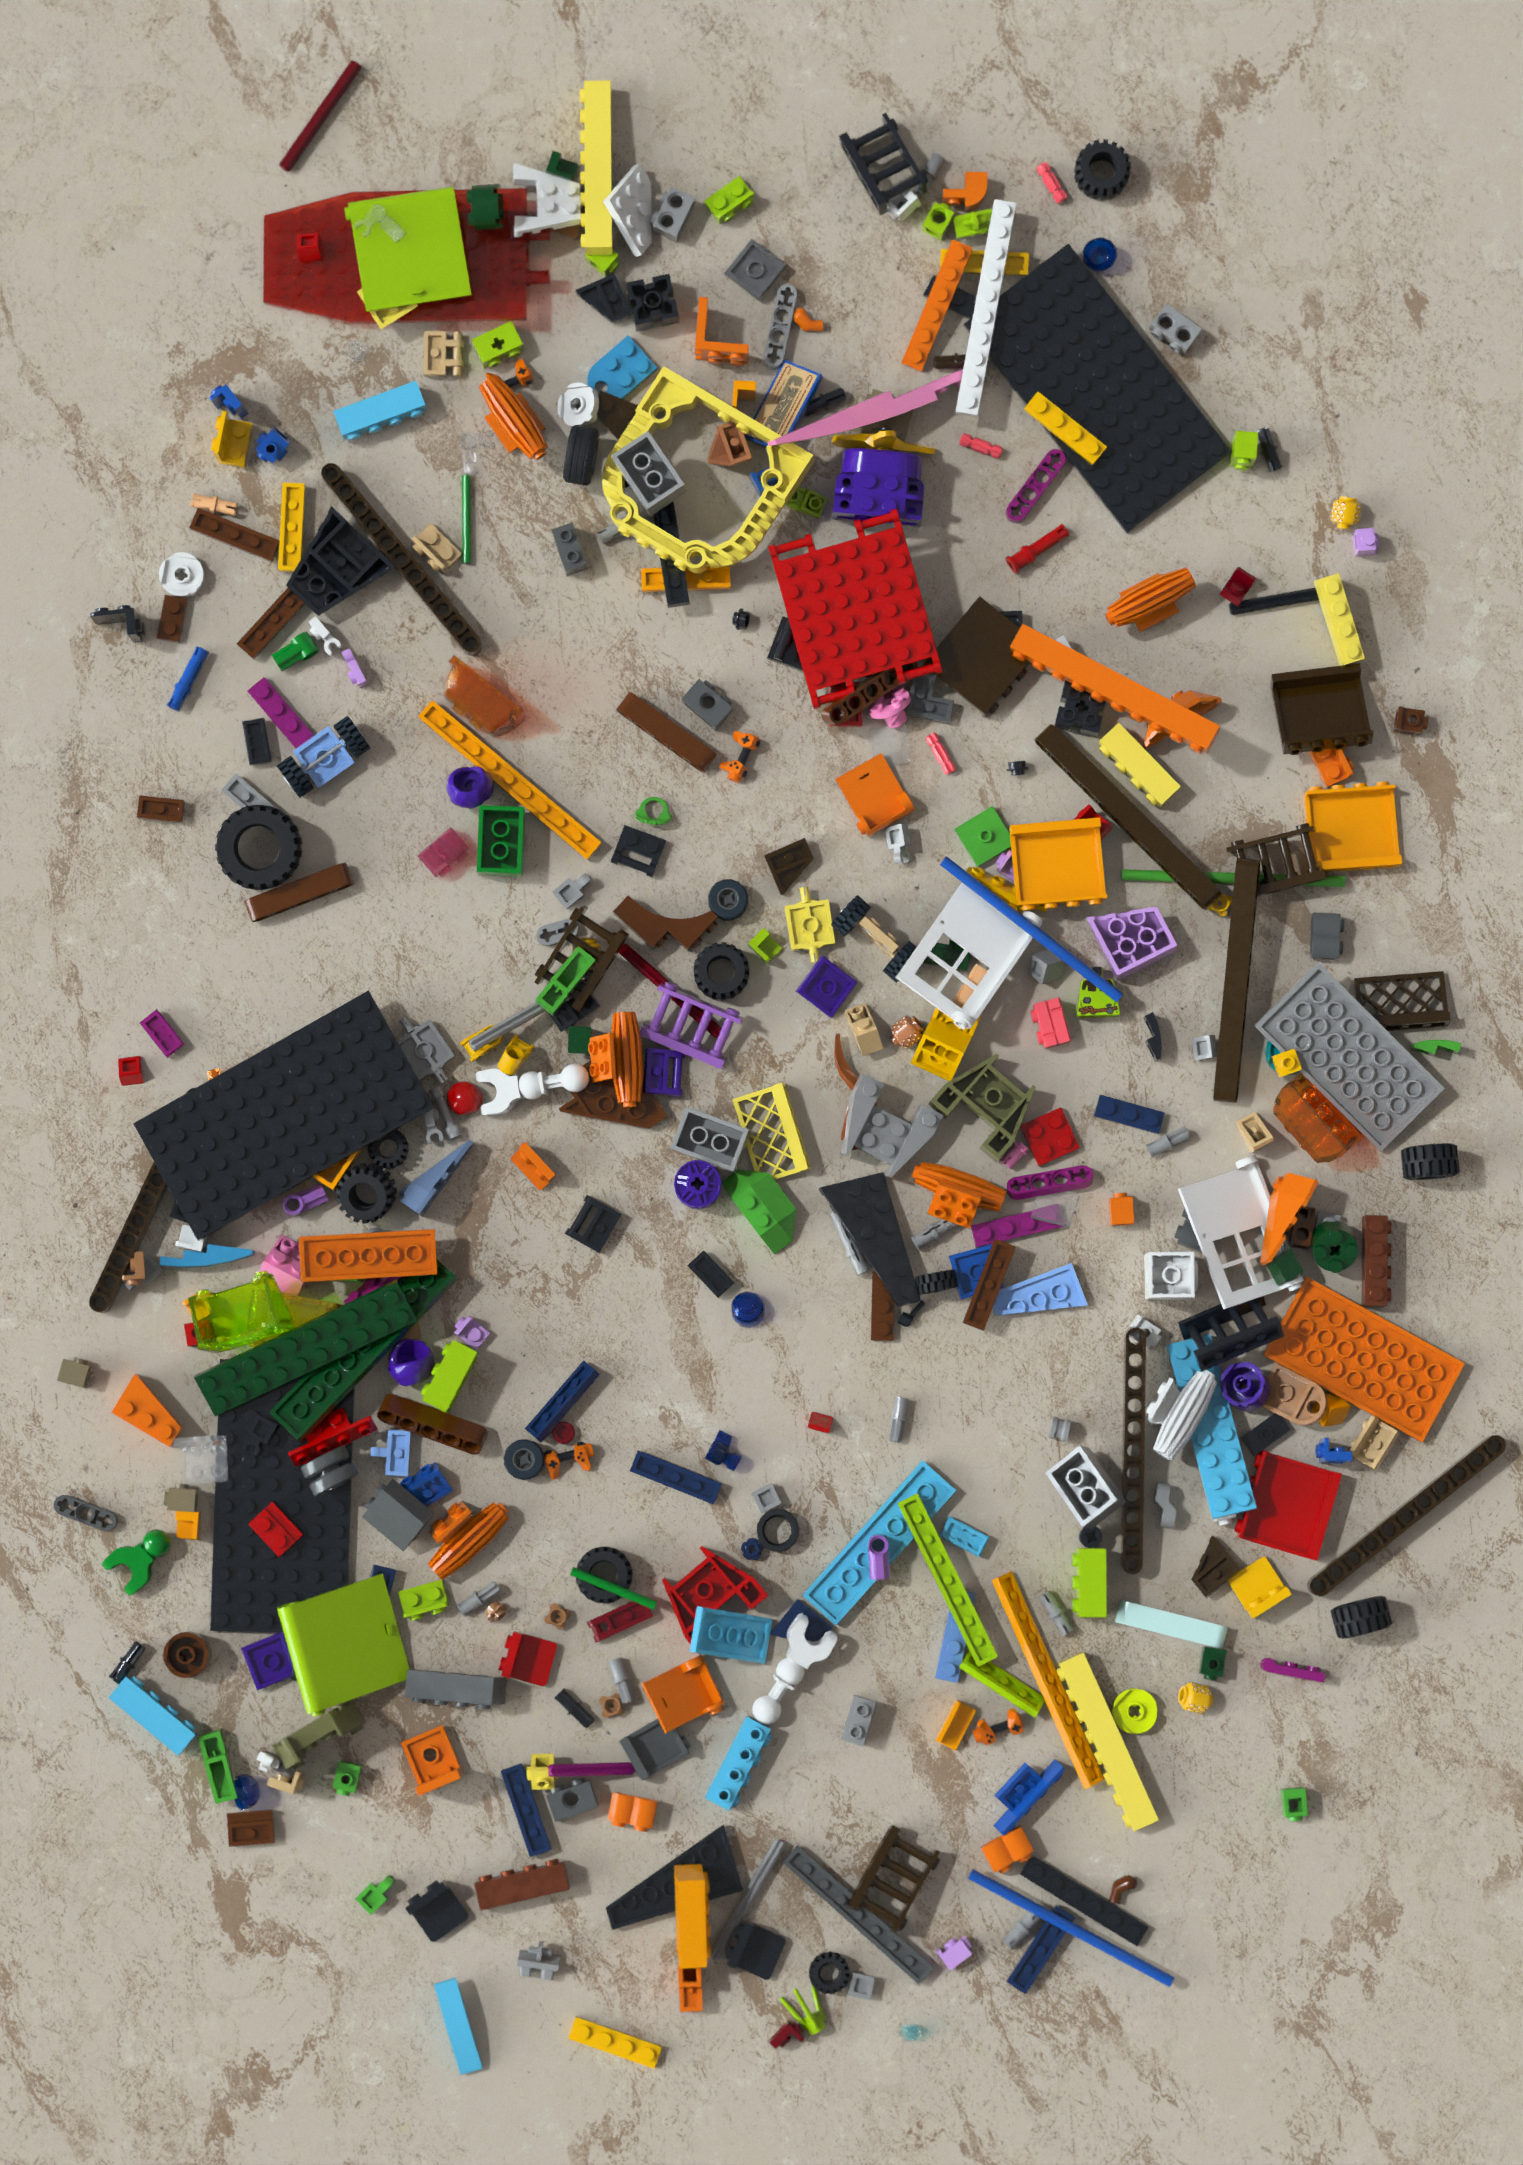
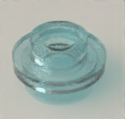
[899,2025,922,2041]

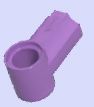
[283,1183,328,1217]
[867,1534,890,1580]

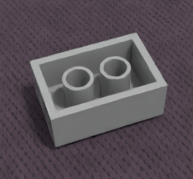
[611,431,688,516]
[670,1107,752,1173]
[1045,1446,1126,1529]

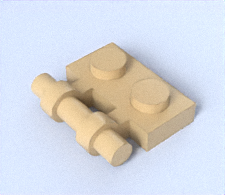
[423,331,464,377]

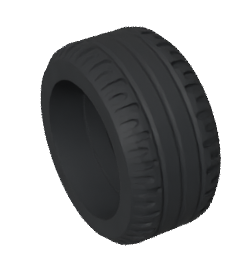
[563,425,599,486]

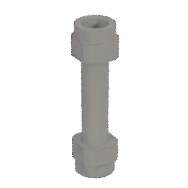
[430,1085,462,1140]

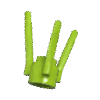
[780,1986,826,2035]

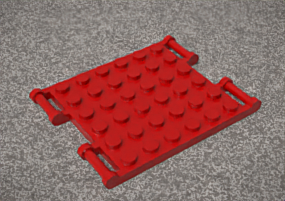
[768,508,943,709]

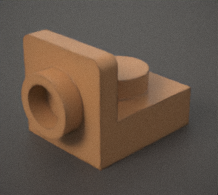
[122,1252,145,1286]

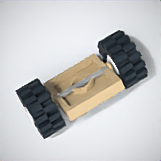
[831,895,916,983]

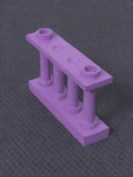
[640,982,744,1069]

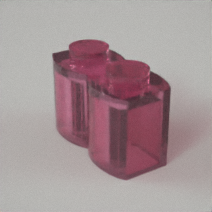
[418,827,470,877]

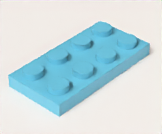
[690,1606,773,1664]

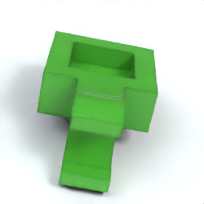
[355,1875,395,1915]

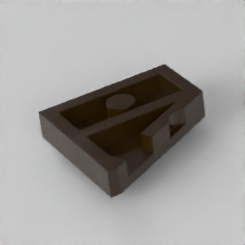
[597,390,638,440]
[764,838,814,895]
[1191,1536,1241,1598]

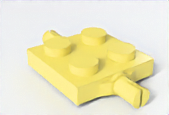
[784,887,835,963]

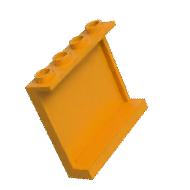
[1304,781,1402,872]
[1009,818,1108,911]

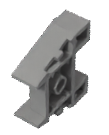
[841,1074,943,1178]

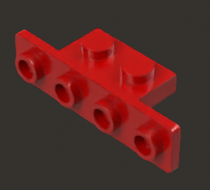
[288,1407,378,1466]

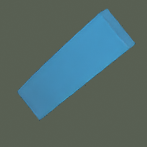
[159,1244,255,1268]

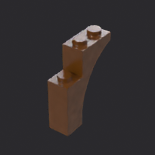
[613,895,718,952]

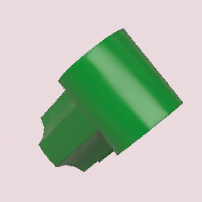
[271,631,319,672]

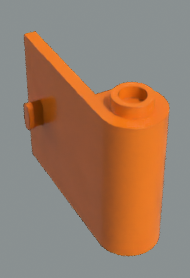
[835,753,915,837]
[642,1654,725,1733]

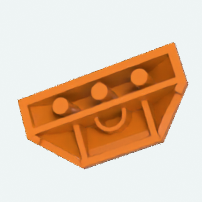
[1143,690,1222,750]

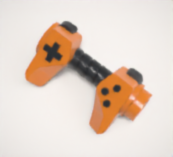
[486,359,534,388]
[719,731,760,783]
[544,1441,594,1480]
[972,1709,1024,1746]

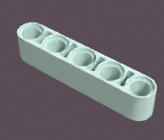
[1115,1600,1228,1649]

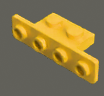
[966,866,1047,914]

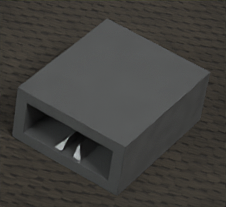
[362,1479,434,1552]

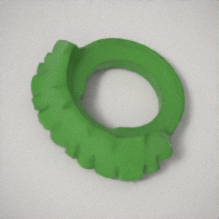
[634,797,672,825]

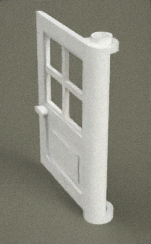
[895,883,1043,1029]
[1178,1155,1304,1309]

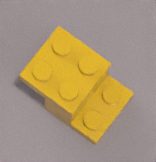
[910,1004,982,1081]

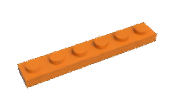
[901,239,973,372]

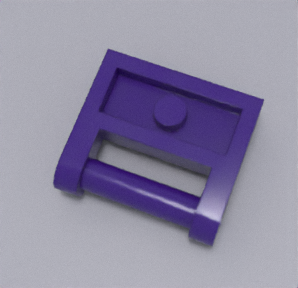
[643,1048,685,1097]

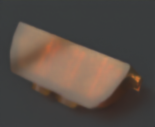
[443,655,525,738]
[1273,1073,1365,1163]

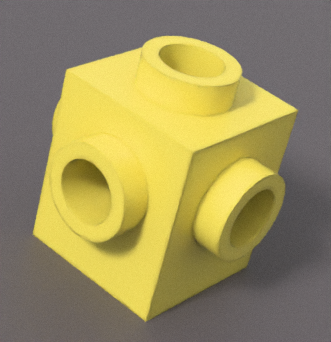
[527,1754,559,1790]

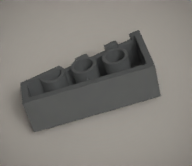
[405,1669,507,1709]

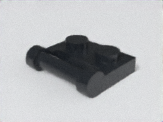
[611,825,666,878]
[564,1195,622,1254]

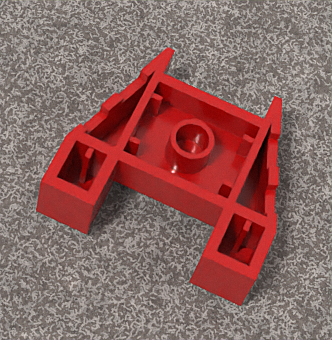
[662,1546,769,1655]

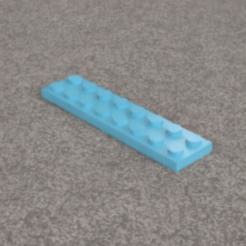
[1167,1334,1257,1520]
[802,1460,956,1625]

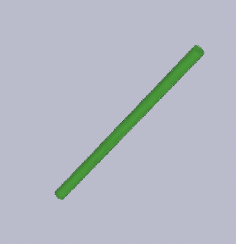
[1121,869,1345,887]

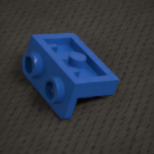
[209,384,249,419]
[1315,1438,1352,1463]
[400,1462,453,1507]

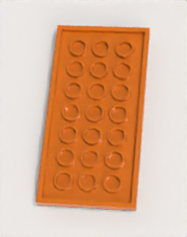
[1263,1276,1465,1443]

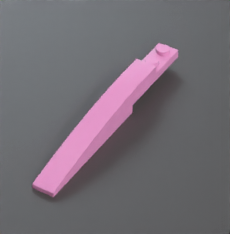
[768,369,963,446]

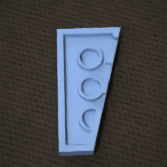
[992,1263,1087,1316]

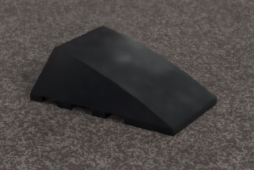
[286,506,395,616]

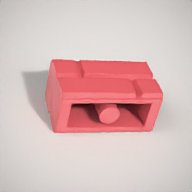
[1030,997,1071,1049]

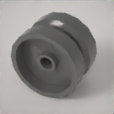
[300,1445,359,1496]

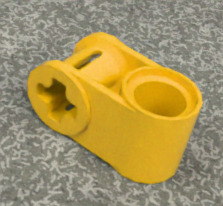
[459,1025,504,1062]
[498,1034,535,1075]

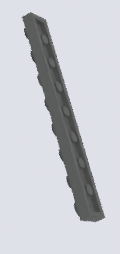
[783,1845,934,1985]

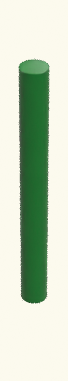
[462,475,471,564]
[570,1567,657,1610]

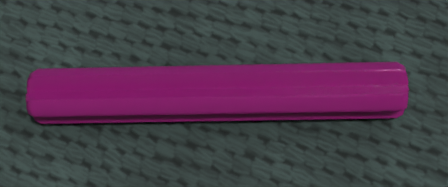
[548,1762,634,1777]

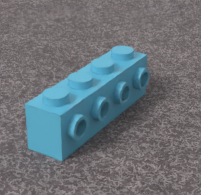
[333,381,427,441]
[109,1676,198,1756]
[705,1716,772,1811]

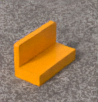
[732,380,756,409]
[935,1700,976,1751]

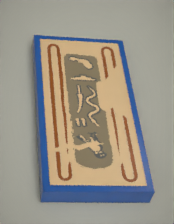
[744,359,823,447]

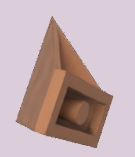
[707,422,752,466]

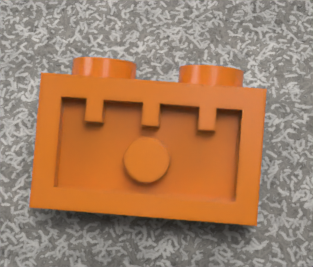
[1309,748,1354,788]
[510,1142,556,1191]

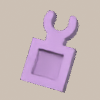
[342,648,368,688]

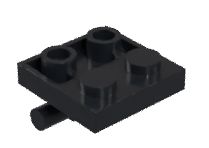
[767,616,803,672]

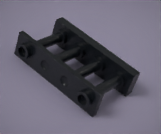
[839,112,929,216]
[1178,1296,1284,1372]

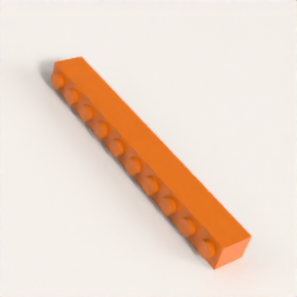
[1010,624,1220,754]

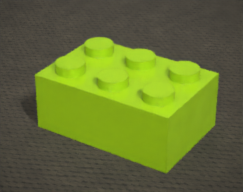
[421,1340,480,1413]
[1072,1548,1107,1617]

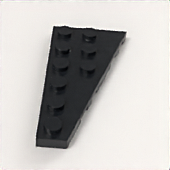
[606,1824,743,1930]

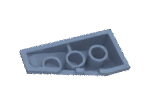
[399,1140,474,1217]

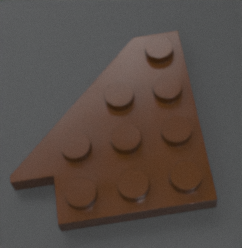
[559,1060,668,1129]

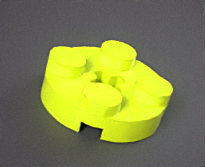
[1111,1688,1157,1734]

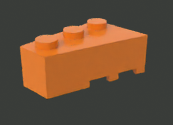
[111,1374,184,1448]

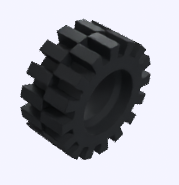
[367,1129,409,1169]
[915,1269,958,1295]
[809,1951,850,1995]

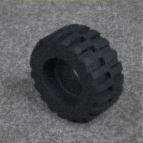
[215,805,303,890]

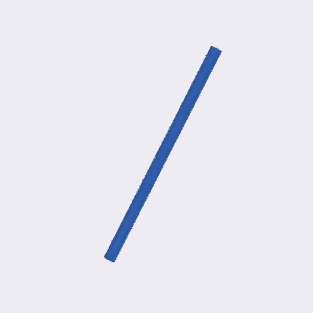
[940,856,1123,1003]
[968,1869,1174,1987]

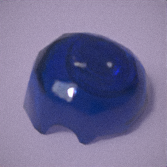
[1082,237,1117,272]
[731,1291,765,1328]
[234,1774,260,1811]

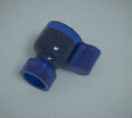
[705,1430,742,1472]

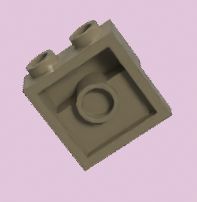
[859,389,914,441]

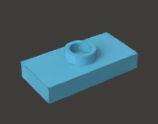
[939,1516,989,1557]

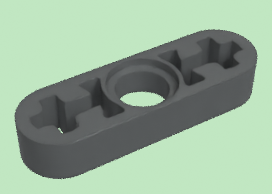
[54,1495,118,1531]

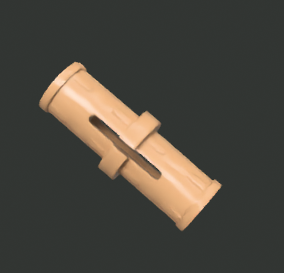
[191,493,238,517]

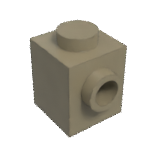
[57,1357,94,1388]
[164,1483,199,1512]

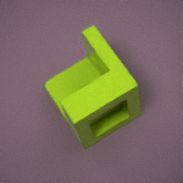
[748,928,782,964]

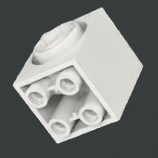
[1144,1252,1198,1300]

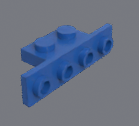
[993,1759,1066,1836]

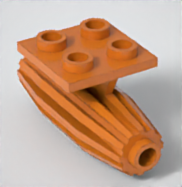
[479,375,548,460]
[1105,567,1196,632]
[588,1012,644,1108]
[911,1162,1006,1229]
[428,1501,509,1581]

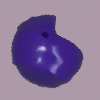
[446,766,494,809]
[387,1338,435,1386]

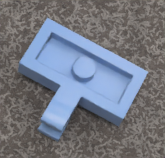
[370,1430,411,1476]

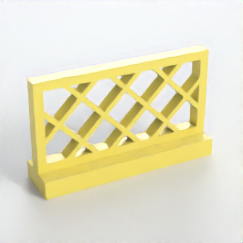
[733,1083,811,1180]

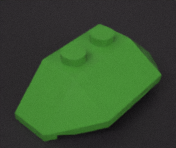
[721,1169,797,1254]

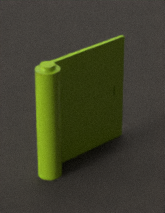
[344,186,471,312]
[277,1574,410,1716]

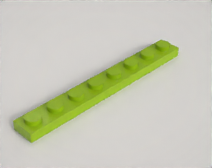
[897,1493,998,1667]

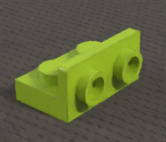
[704,176,755,224]
[398,1580,449,1621]

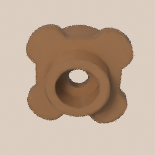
[485,1601,507,1623]
[544,1603,571,1630]
[599,1693,624,1718]

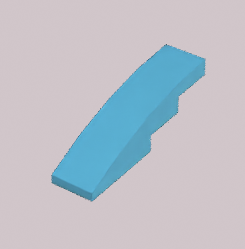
[434,1977,483,2075]

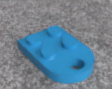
[587,335,658,399]

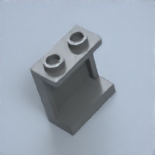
[620,1719,691,1781]

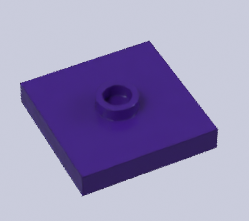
[795,955,857,1018]
[241,1631,293,1691]

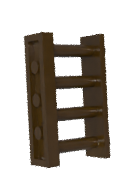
[1226,823,1328,897]
[534,905,630,1011]
[847,1825,940,1933]

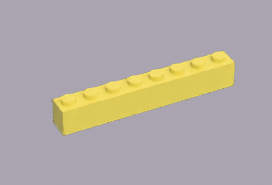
[580,80,613,255]
[1056,1652,1159,1831]

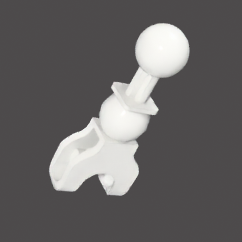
[475,1063,589,1116]
[752,1613,837,1724]

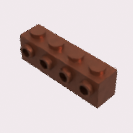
[1361,1215,1392,1307]
[474,1859,570,1911]

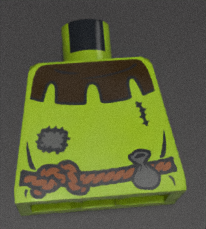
[1076,967,1120,1018]

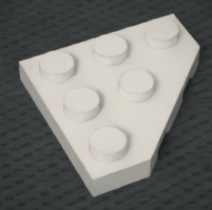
[603,164,652,257]

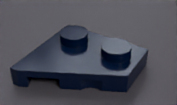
[770,1599,832,1642]

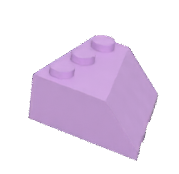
[1087,907,1177,981]

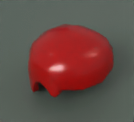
[447,1081,483,1115]

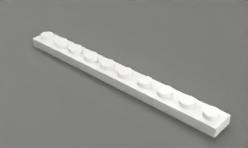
[956,199,1016,417]

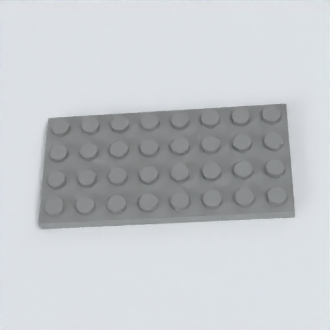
[1254,962,1445,1152]

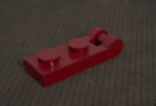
[586,1601,653,1643]

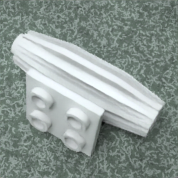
[1146,1370,1217,1460]

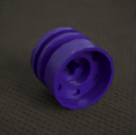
[674,1160,721,1210]

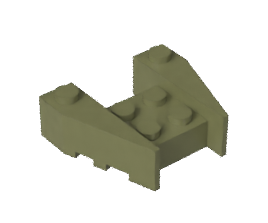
[928,1054,1036,1163]
[272,1699,366,1771]

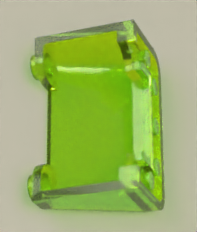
[188,1271,295,1352]

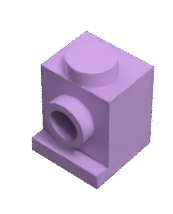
[1353,528,1379,557]
[936,1936,972,1971]

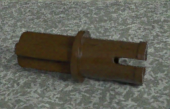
[933,353,966,371]

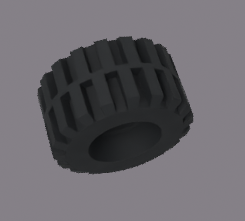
[1074,139,1131,201]
[693,942,749,1001]
[1401,1143,1460,1180]
[336,1163,397,1224]
[576,1546,633,1604]
[1330,1596,1393,1639]

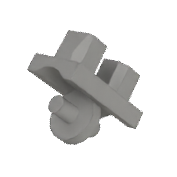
[517,1941,560,1980]

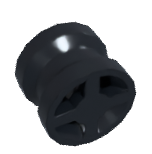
[1079,1527,1102,1548]

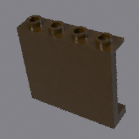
[923,596,1033,718]
[1270,663,1373,755]

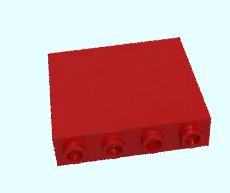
[1234,1450,1342,1561]

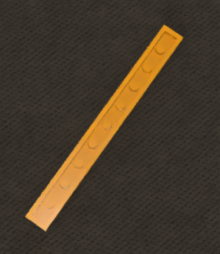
[418,700,602,860]
[992,1571,1104,1789]

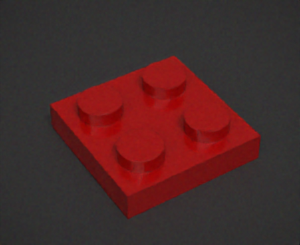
[1020,1107,1080,1167]

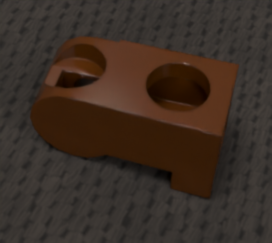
[1288,1206,1315,1250]

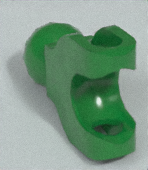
[102,1529,171,1596]

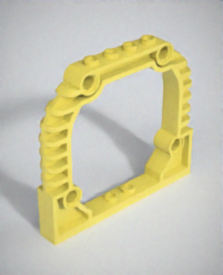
[602,366,815,574]

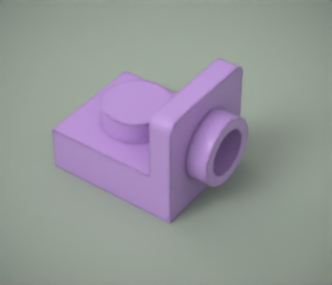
[996,850,1014,882]
[454,1316,491,1350]

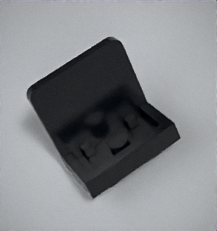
[90,605,146,643]
[405,1880,468,1942]
[725,1920,786,1980]

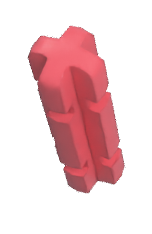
[1036,162,1067,204]
[959,433,1002,459]
[926,733,956,775]

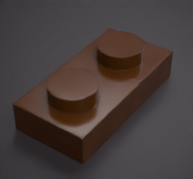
[157,595,188,643]
[137,795,185,823]

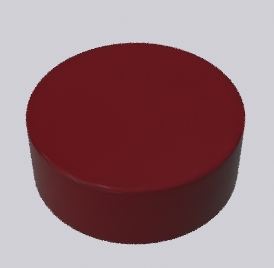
[552,1421,575,1444]

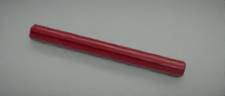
[279,60,362,172]
[619,943,722,1038]

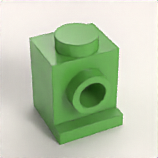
[332,1760,362,1796]
[1280,1787,1308,1821]

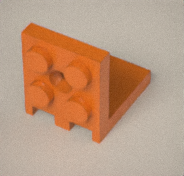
[695,297,749,366]
[401,1725,464,1796]

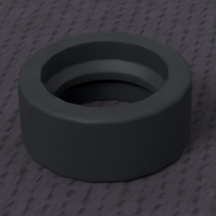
[757,1509,799,1552]

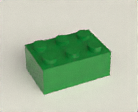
[476,805,525,877]

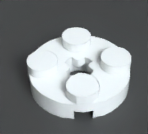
[557,382,599,427]
[159,552,204,598]

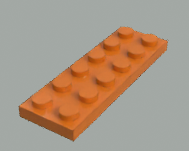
[299,1229,437,1282]

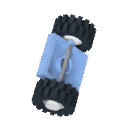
[277,716,371,798]

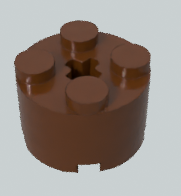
[163,1632,212,1678]

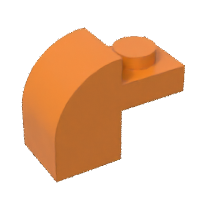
[942,172,987,212]
[678,1964,703,2012]

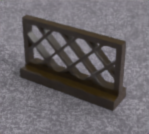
[1354,971,1451,1031]

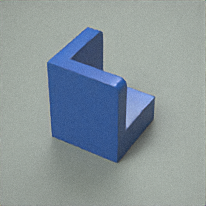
[750,467,779,497]

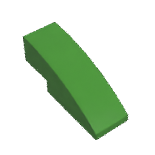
[535,946,596,1016]
[198,1728,238,1804]

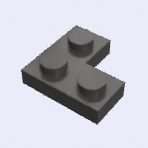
[906,674,953,724]

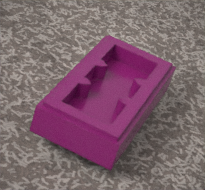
[140,1009,185,1058]

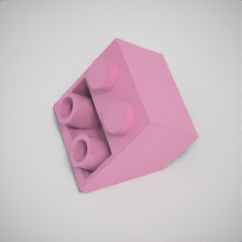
[257,1235,307,1300]

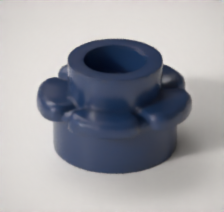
[741,1538,764,1560]

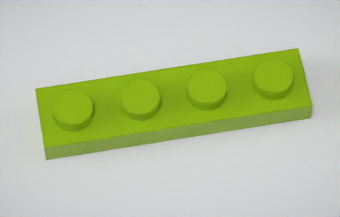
[959,1650,1045,1718]

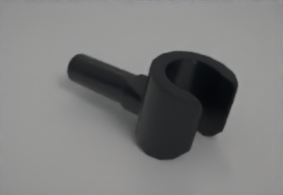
[898,1300,925,1327]

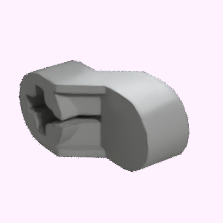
[1154,1482,1176,1529]

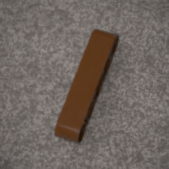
[821,662,918,725]
[616,692,717,773]
[244,863,354,923]
[377,1394,488,1455]

